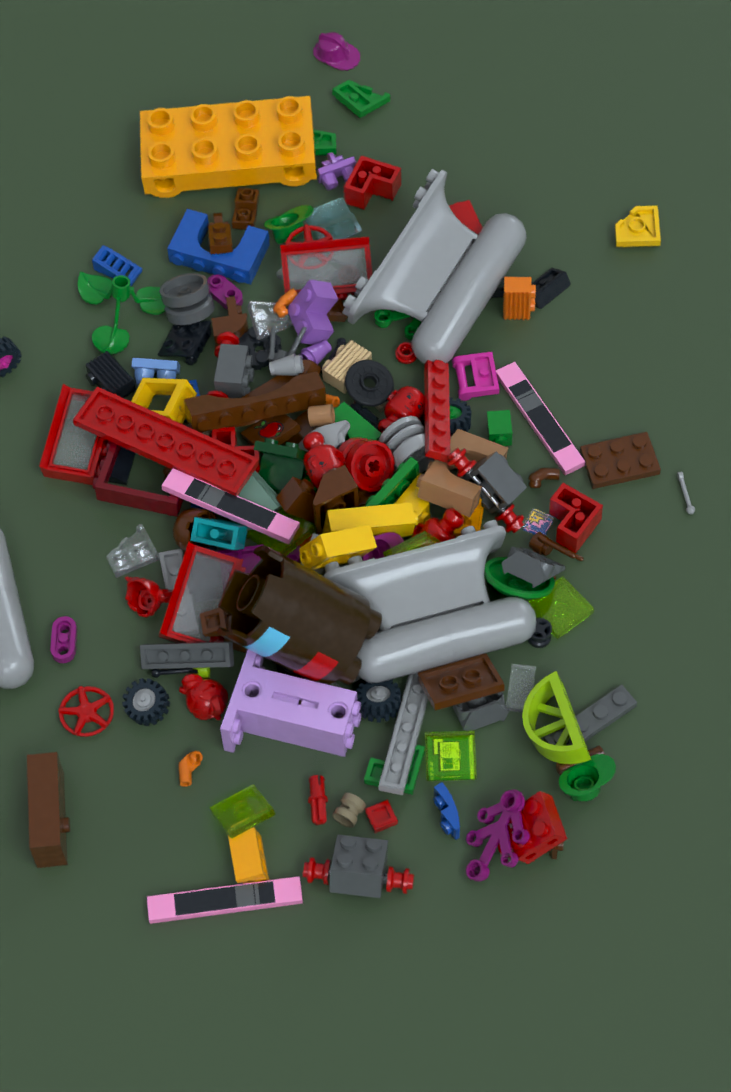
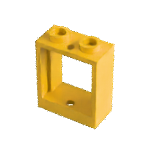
[131,378,197,424]
[299,524,377,570]

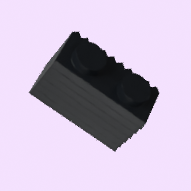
[86,351,136,398]

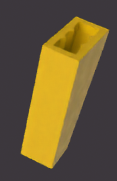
[322,502,418,537]

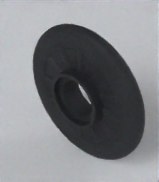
[345,360,394,407]

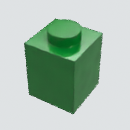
[487,410,512,447]

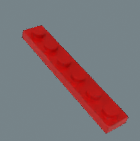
[424,360,451,463]

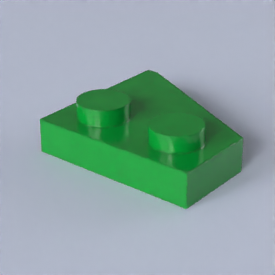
[332,80,391,118]

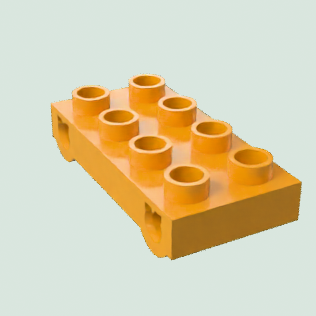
[140,96,317,198]

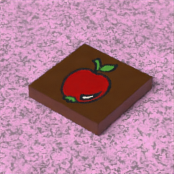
[241,414,301,454]

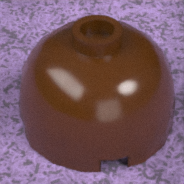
[173,507,217,551]

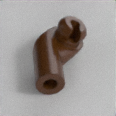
[528,468,560,488]

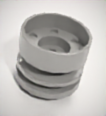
[378,416,435,473]

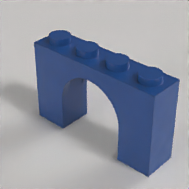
[167,209,270,285]

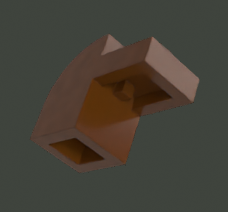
[211,296,249,347]

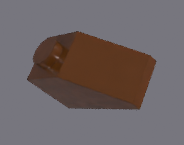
[276,477,316,523]

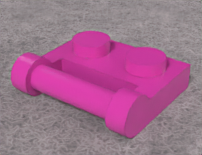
[452,352,499,401]

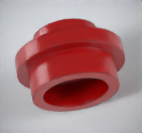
[395,342,417,364]

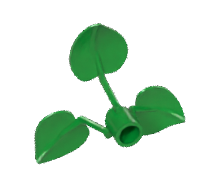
[78,272,165,355]

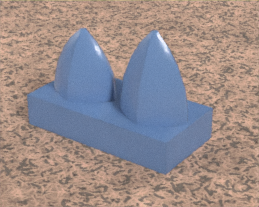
[132,358,181,386]

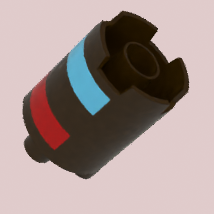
[217,545,382,685]

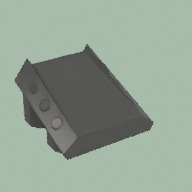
[502,547,565,588]
[452,692,509,734]

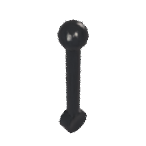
[320,338,346,374]

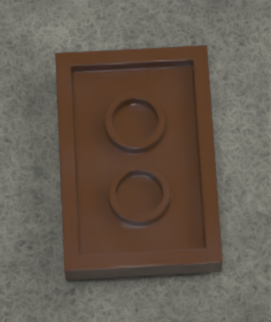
[580,432,661,489]
[417,653,505,711]

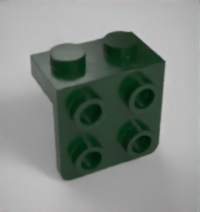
[254,438,307,494]

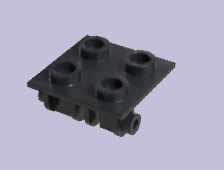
[158,321,212,365]

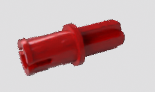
[308,775,328,825]

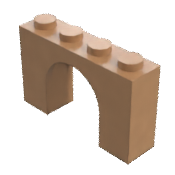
[416,429,509,517]

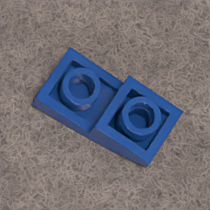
[433,782,460,840]

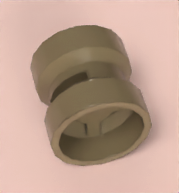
[332,793,366,828]

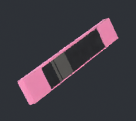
[496,362,585,475]
[162,468,300,544]
[147,876,303,924]

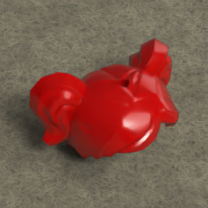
[125,577,173,618]
[179,673,228,720]

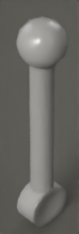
[677,471,695,515]

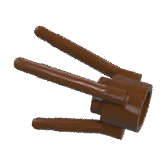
[529,532,584,580]

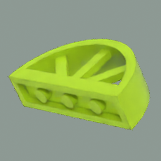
[522,671,592,764]

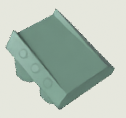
[238,471,282,531]

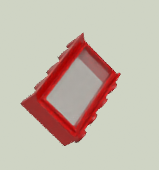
[280,236,373,300]
[39,384,117,485]
[159,542,246,643]

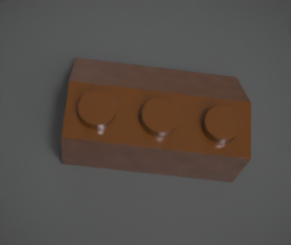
[313,465,359,535]

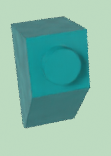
[190,517,248,550]

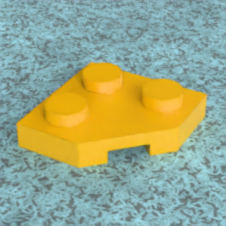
[615,206,661,247]

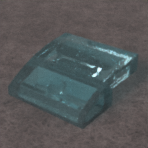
[305,197,362,240]

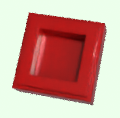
[365,800,398,833]

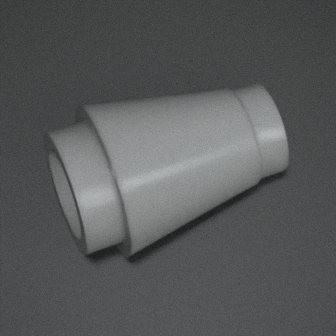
[269,353,304,376]

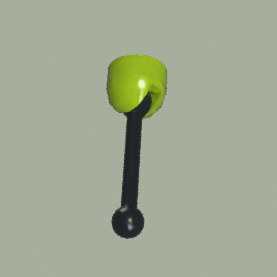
[151,667,210,679]

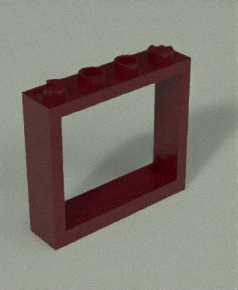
[93,425,203,517]

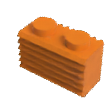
[503,277,536,320]

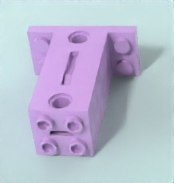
[220,650,362,757]

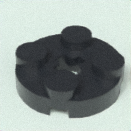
[239,326,282,370]

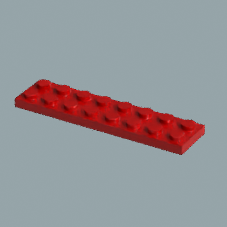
[73,387,259,496]

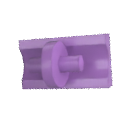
[317,152,356,190]

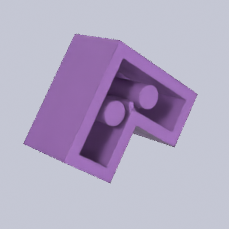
[287,279,338,345]

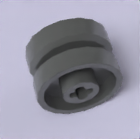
[159,273,215,325]

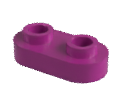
[207,275,243,310]
[50,616,77,663]

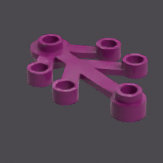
[466,789,530,882]

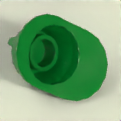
[264,205,314,244]
[558,754,616,802]

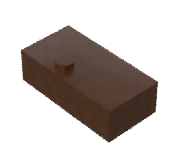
[27,752,71,868]

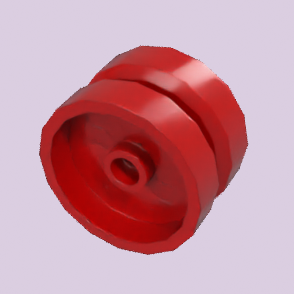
[338,437,394,492]

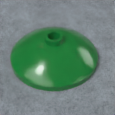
[484,557,555,600]

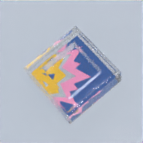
[522,508,554,535]

